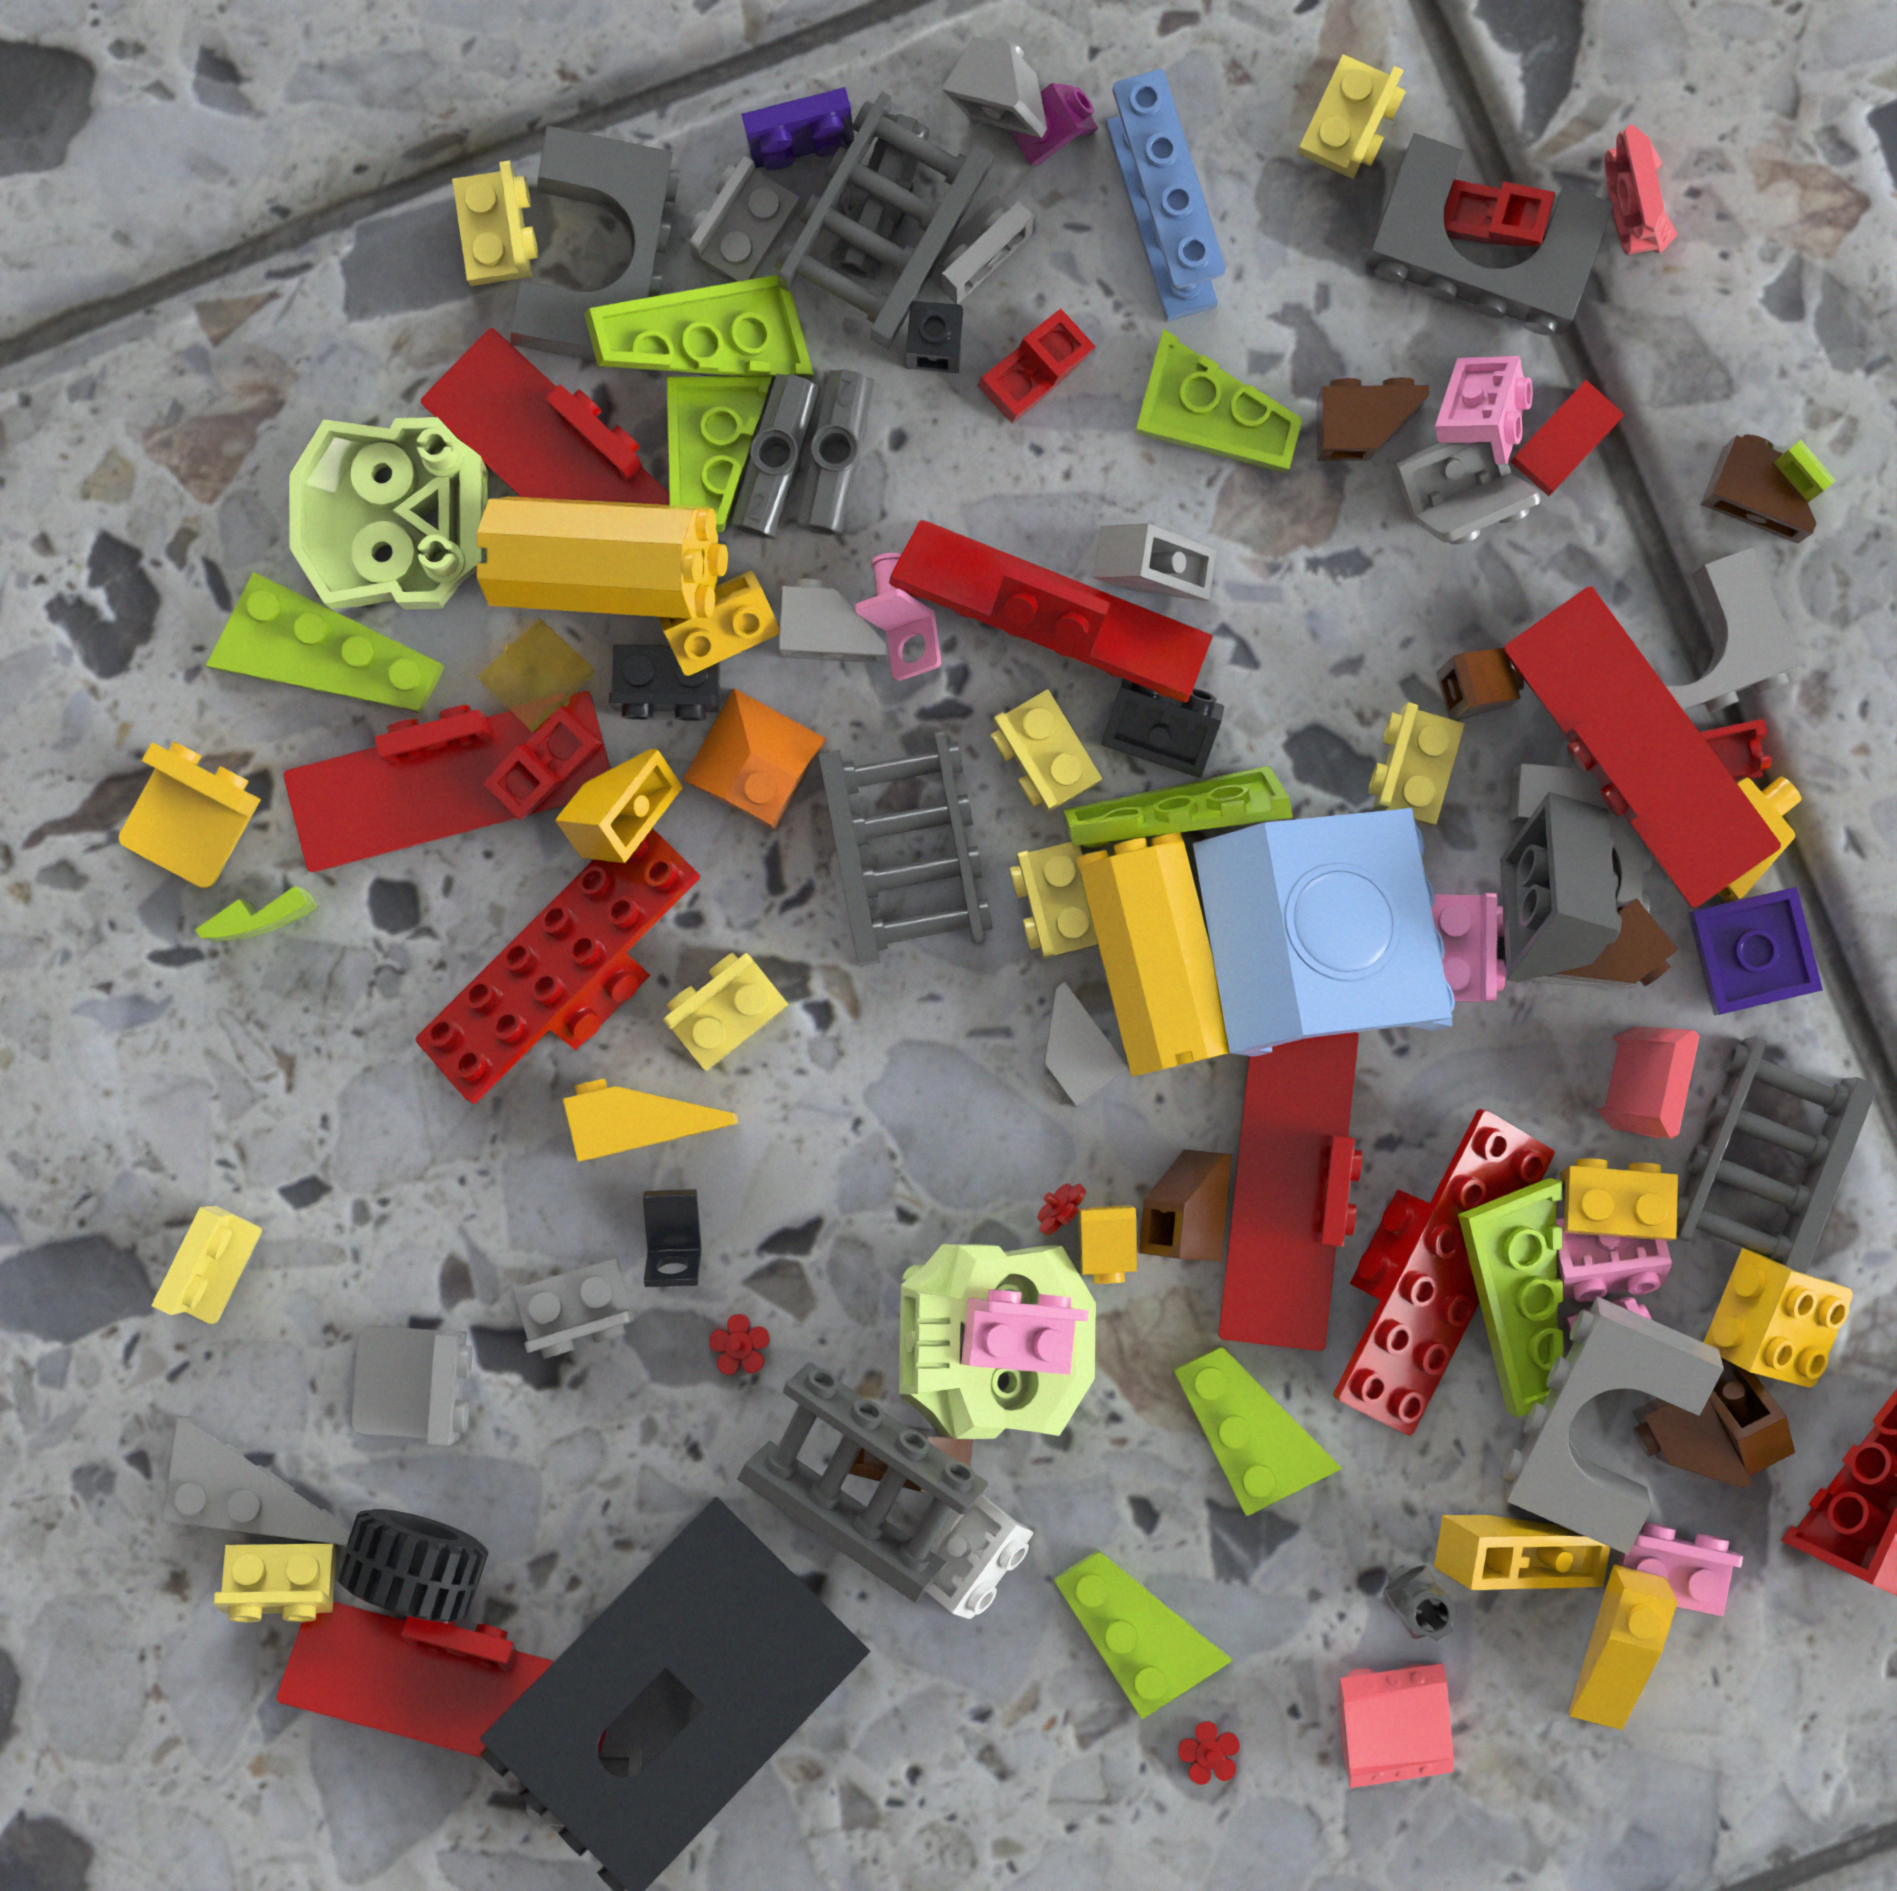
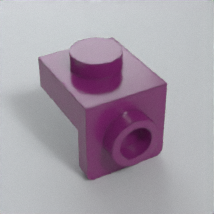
[1010,83,1098,166]

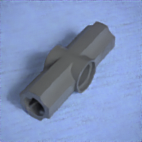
[832,114,929,280]
[797,369,874,536]
[730,373,821,540]
[1383,1565,1458,1641]

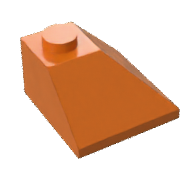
[683,688,827,831]

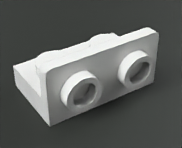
[926,1495,1033,1619]

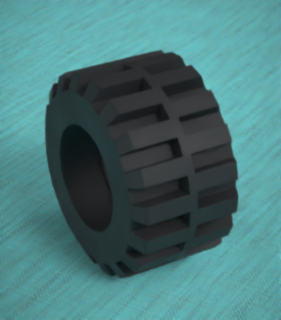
[336,1509,489,1622]

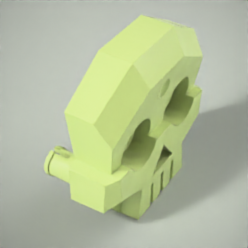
[289,417,489,610]
[899,1244,1096,1439]

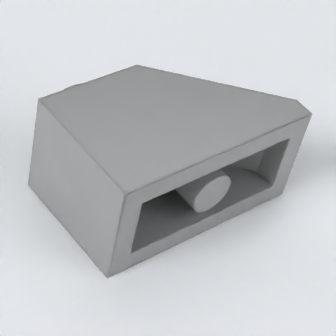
[942,36,1047,138]
[1093,523,1217,601]
[779,579,888,663]
[1042,982,1129,1107]

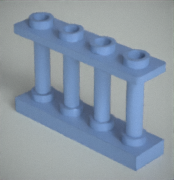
[1105,69,1226,323]

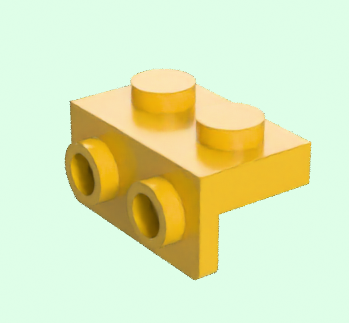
[1559,1158,1678,1241]

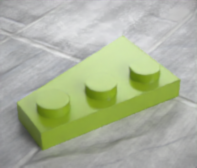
[1135,328,1303,474]
[667,376,772,532]
[1173,1346,1343,1517]
[1054,1549,1233,1719]

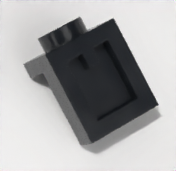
[906,301,963,374]

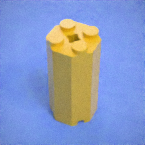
[477,496,728,619]
[1076,832,1230,1077]

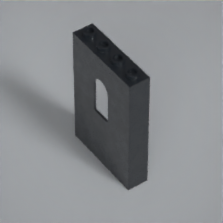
[480,1496,871,1891]

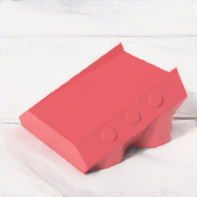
[1604,124,1678,255]
[1596,1026,1700,1139]
[1337,1663,1454,1788]

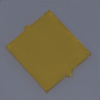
[477,618,596,732]

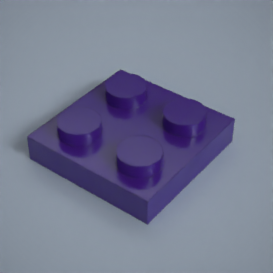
[741,87,854,170]
[1688,887,1823,1016]

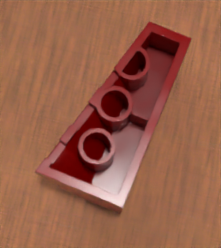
[1780,1388,1897,1596]

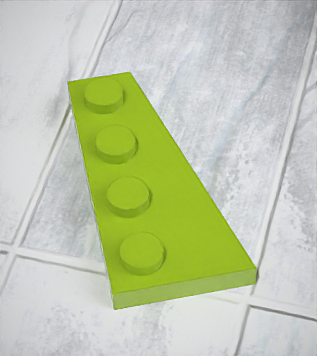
[584,275,814,380]
[205,572,445,714]
[1063,765,1293,848]
[1458,1178,1563,1418]

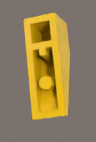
[563,1079,739,1162]
[1434,1515,1610,1590]
[1568,1564,1678,1730]

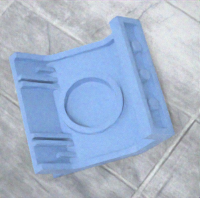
[1193,808,1455,1057]

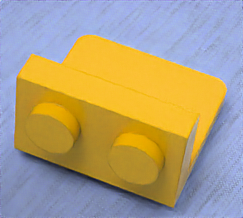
[119,741,261,889]
[1703,1248,1852,1388]

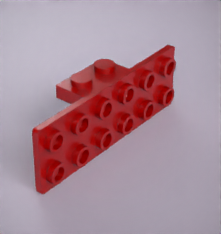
[421,328,670,505]
[889,520,1213,702]
[1503,586,1781,908]
[283,691,611,873]
[415,827,700,1104]
[1218,1032,1362,1351]
[1333,1108,1555,1436]
[276,1601,608,1759]

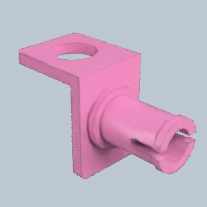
[855,553,941,681]

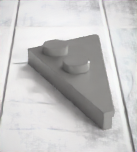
[162,1416,351,1545]

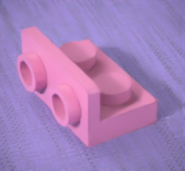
[1435,356,1533,464]
[1431,893,1506,1003]
[1556,1218,1672,1302]
[961,1289,1089,1375]
[1618,1522,1743,1617]

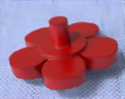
[1037,1183,1086,1236]
[709,1314,770,1375]
[1178,1721,1240,1785]

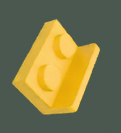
[658,570,780,676]

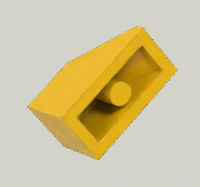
[555,749,683,863]
[1077,1205,1137,1284]

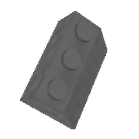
[1500,792,1622,983]

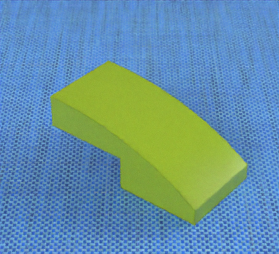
[1773,439,1836,502]
[195,886,319,942]

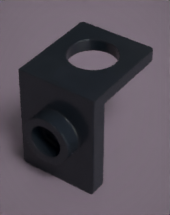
[643,1189,702,1287]

